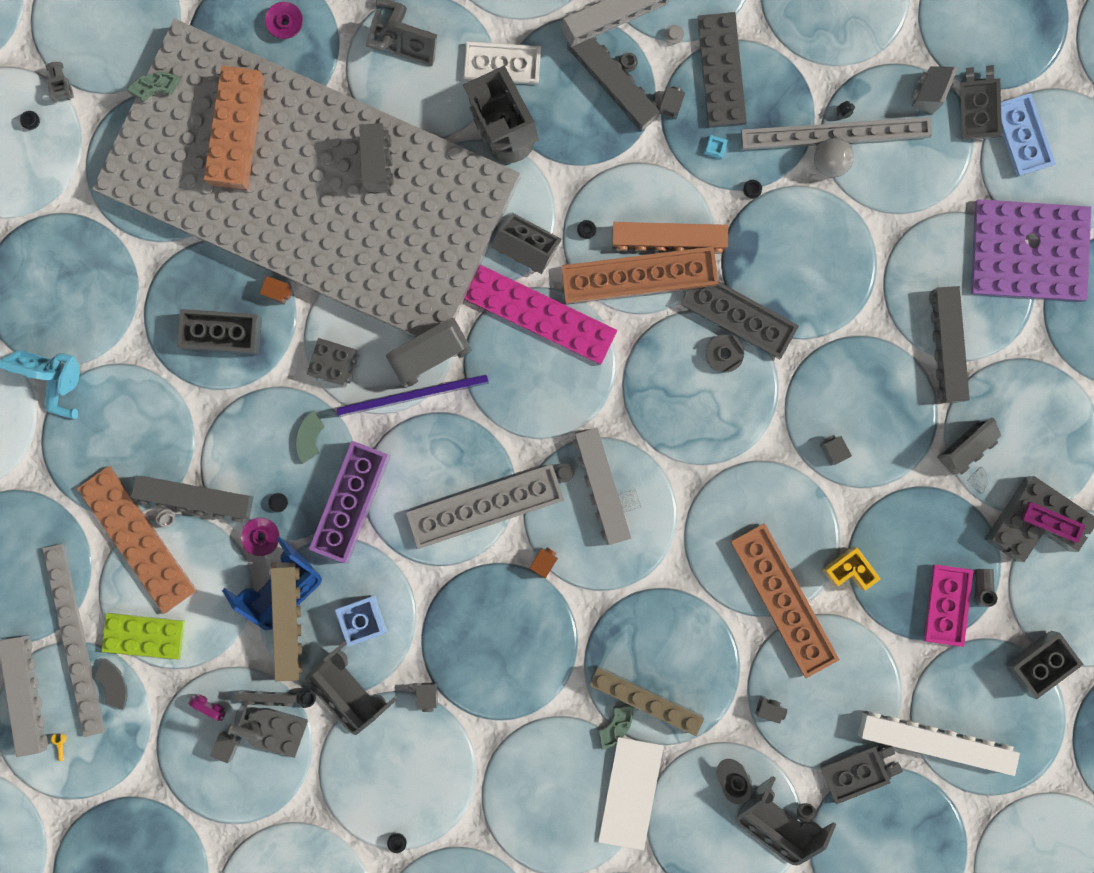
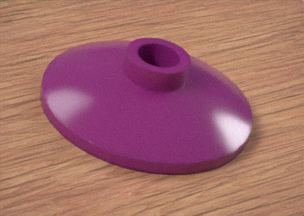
[265,2,303,39]
[241,518,280,556]

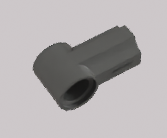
[974,569,998,607]

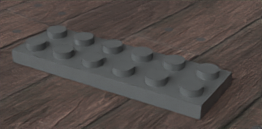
[697,12,747,128]
[680,281,799,360]

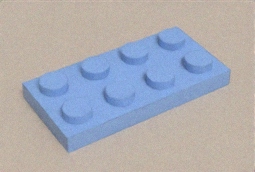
[1001,93,1056,177]

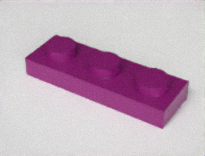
[1021,502,1085,543]

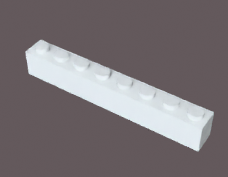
[857,711,1020,776]

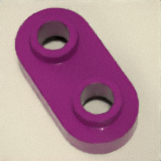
[188,694,226,721]

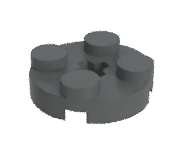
[706,334,744,373]

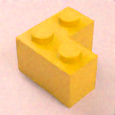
[821,547,881,591]

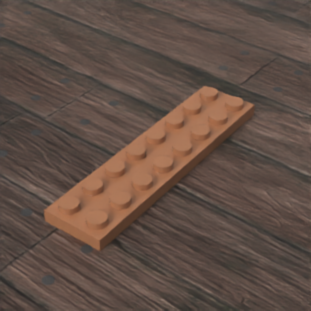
[562,247,718,304]
[77,466,197,614]
[730,523,840,678]

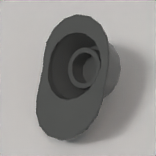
[716,759,752,804]

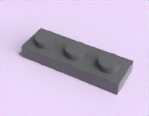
[237,690,299,707]

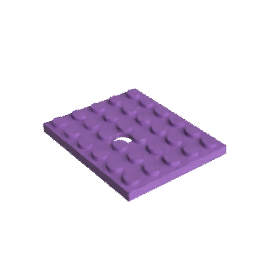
[971,199,1091,301]

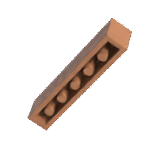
[612,222,728,254]

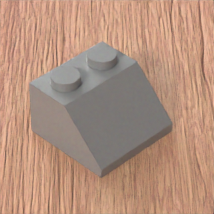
[911,66,958,115]

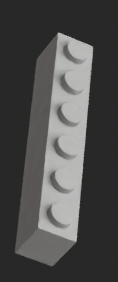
[561,0,669,47]
[572,428,632,545]
[0,635,48,757]

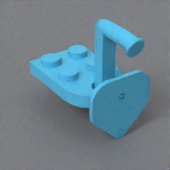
[0,350,80,420]

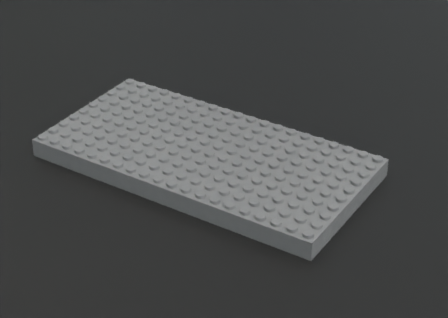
[92,18,520,337]

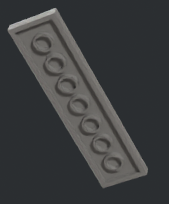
[406,464,564,549]

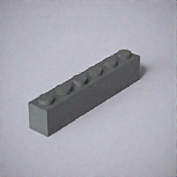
[567,36,660,132]
[929,286,970,404]
[131,475,254,522]

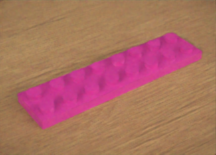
[464,265,618,365]

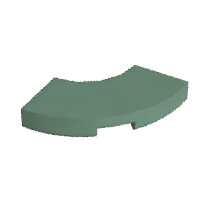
[127,72,181,102]
[296,411,325,464]
[598,704,633,750]

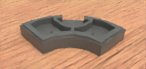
[95,658,128,710]

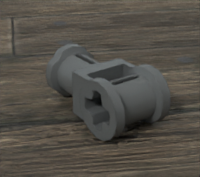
[46,62,74,103]

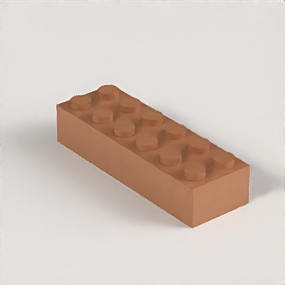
[204,65,265,190]

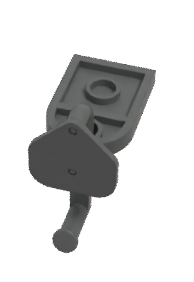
[366,0,438,66]
[228,701,308,758]

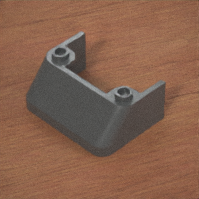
[386,318,472,388]
[305,641,396,735]
[736,776,836,866]

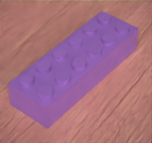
[309,441,391,563]

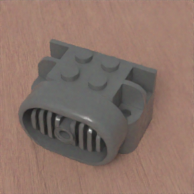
[463,65,539,163]

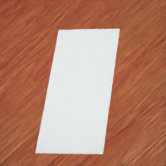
[598,737,664,850]

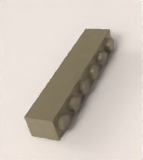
[271,562,303,682]
[589,665,704,736]

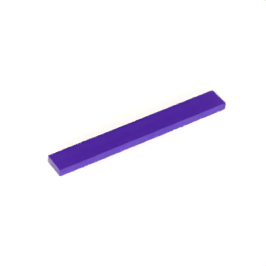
[336,375,489,417]

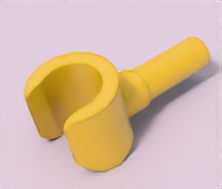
[51,734,67,761]

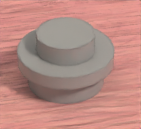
[665,25,684,44]
[155,508,175,527]

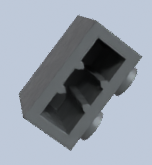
[307,338,359,387]

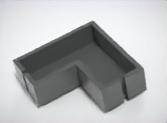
[984,476,1094,562]

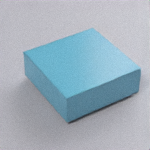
[704,135,728,160]

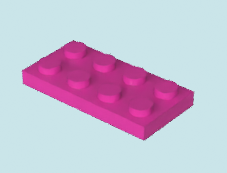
[923,564,973,647]

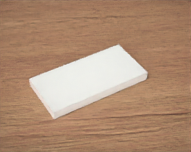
[463,41,541,85]

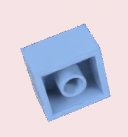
[335,595,388,647]

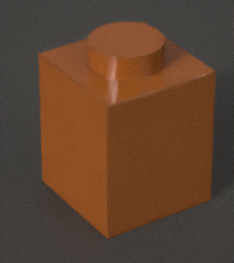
[260,276,292,304]
[529,547,558,578]

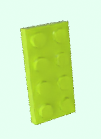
[102,613,185,660]

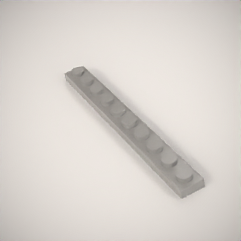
[741,117,932,150]
[43,544,105,737]

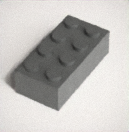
[177,309,262,355]

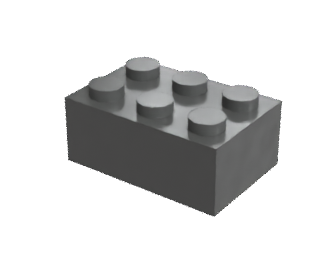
[359,123,394,193]
[1005,631,1084,699]

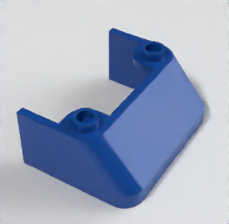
[222,537,322,630]

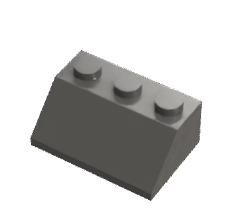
[491,213,562,274]
[937,417,1001,475]

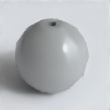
[814,138,854,178]

